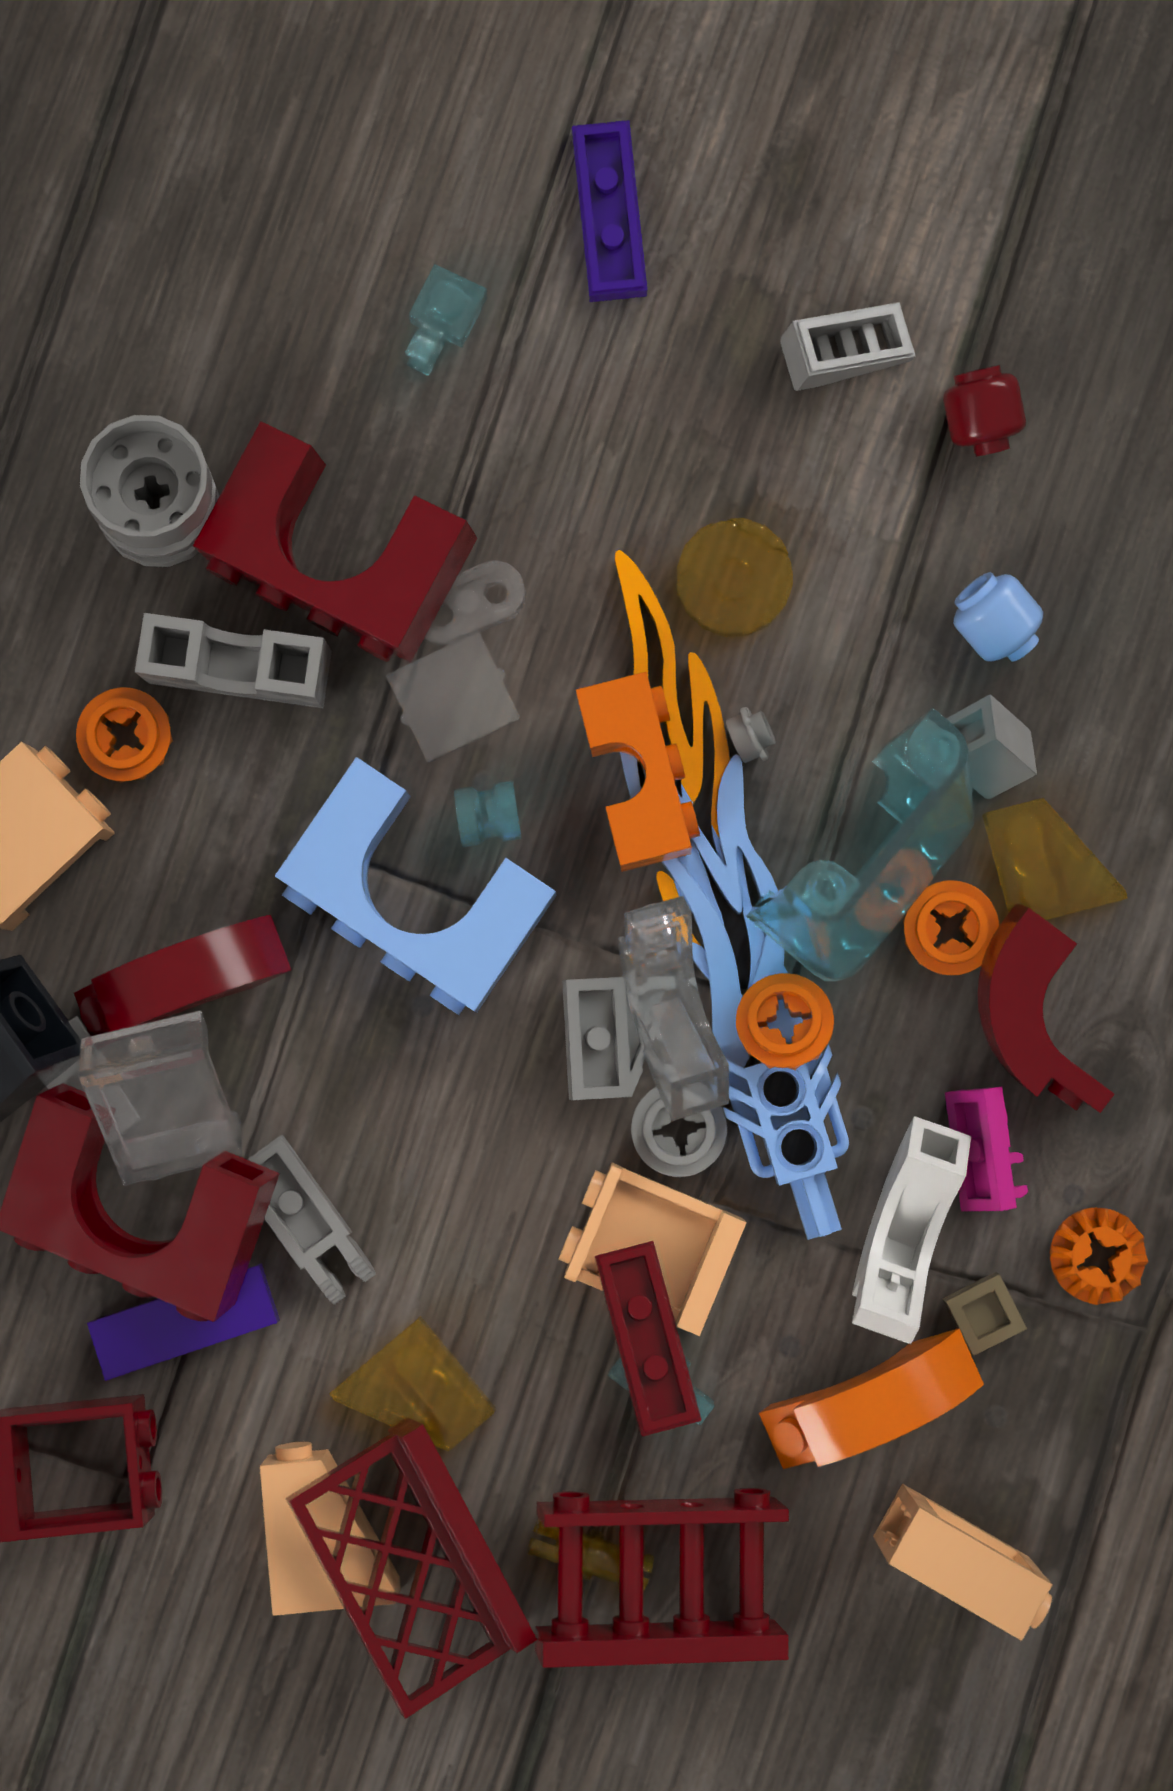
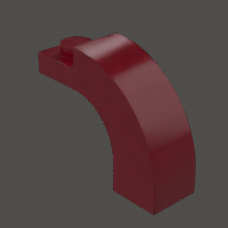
[978,903,1115,1113]
[74,914,292,1047]

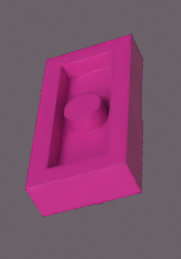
[945,1086,1028,1211]

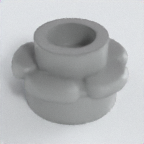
[726,707,776,763]

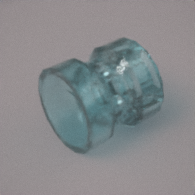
[454,780,522,848]

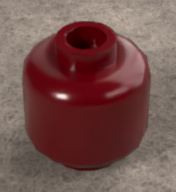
[943,365,1026,457]

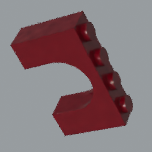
[193,421,478,663]
[0,1083,280,1322]

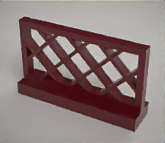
[285,1417,537,1719]

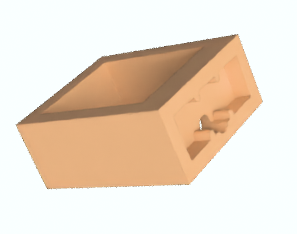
[873,1484,1052,1641]

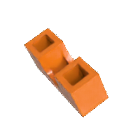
[576,672,700,872]

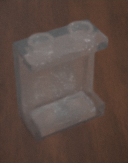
[79,1010,242,1186]

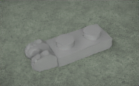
[247,1135,376,1305]

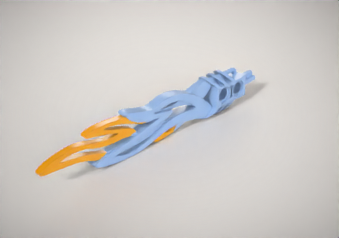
[615,550,849,1240]

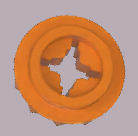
[76,687,173,783]
[903,880,999,975]
[736,973,834,1070]
[1050,1207,1149,1305]

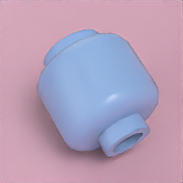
[954,572,1043,662]

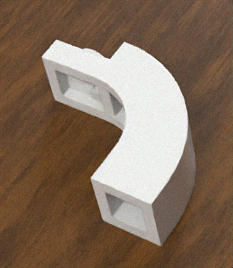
[852,1116,971,1344]

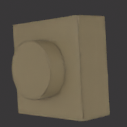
[942,1272,1027,1356]

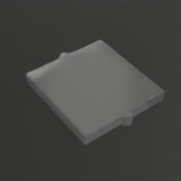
[386,631,521,763]

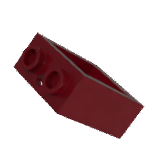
[0,1394,162,1542]

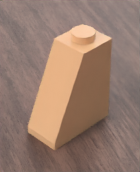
[260,1442,401,1616]

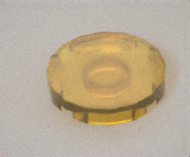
[676,518,793,637]

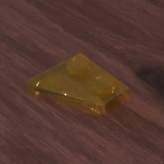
[982,798,1128,920]
[329,1316,496,1451]

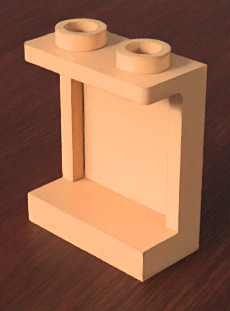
[0,741,115,931]
[558,1162,747,1336]

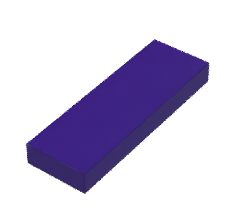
[572,120,648,302]
[87,1263,280,1381]

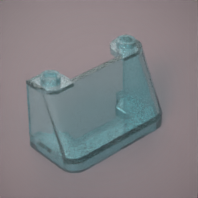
[746,708,975,982]

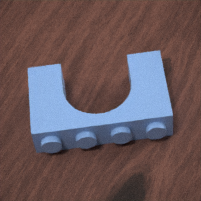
[275,757,557,1015]

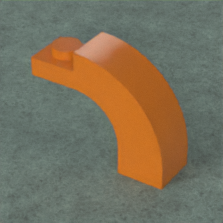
[759,1328,984,1469]

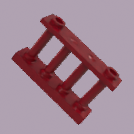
[535,1488,789,1668]

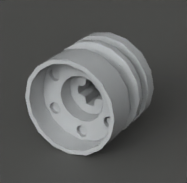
[80,415,220,567]

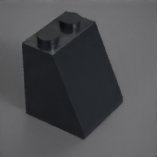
[0,954,89,1122]

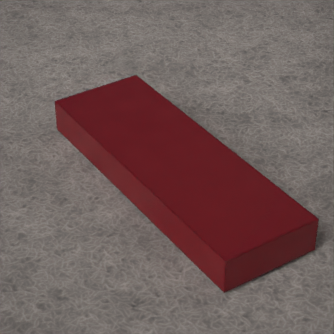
[594,1241,702,1437]

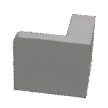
[941,694,1037,799]

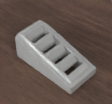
[781,302,916,391]

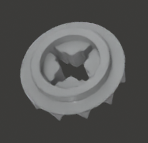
[631,1081,727,1177]

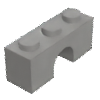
[135,613,332,708]

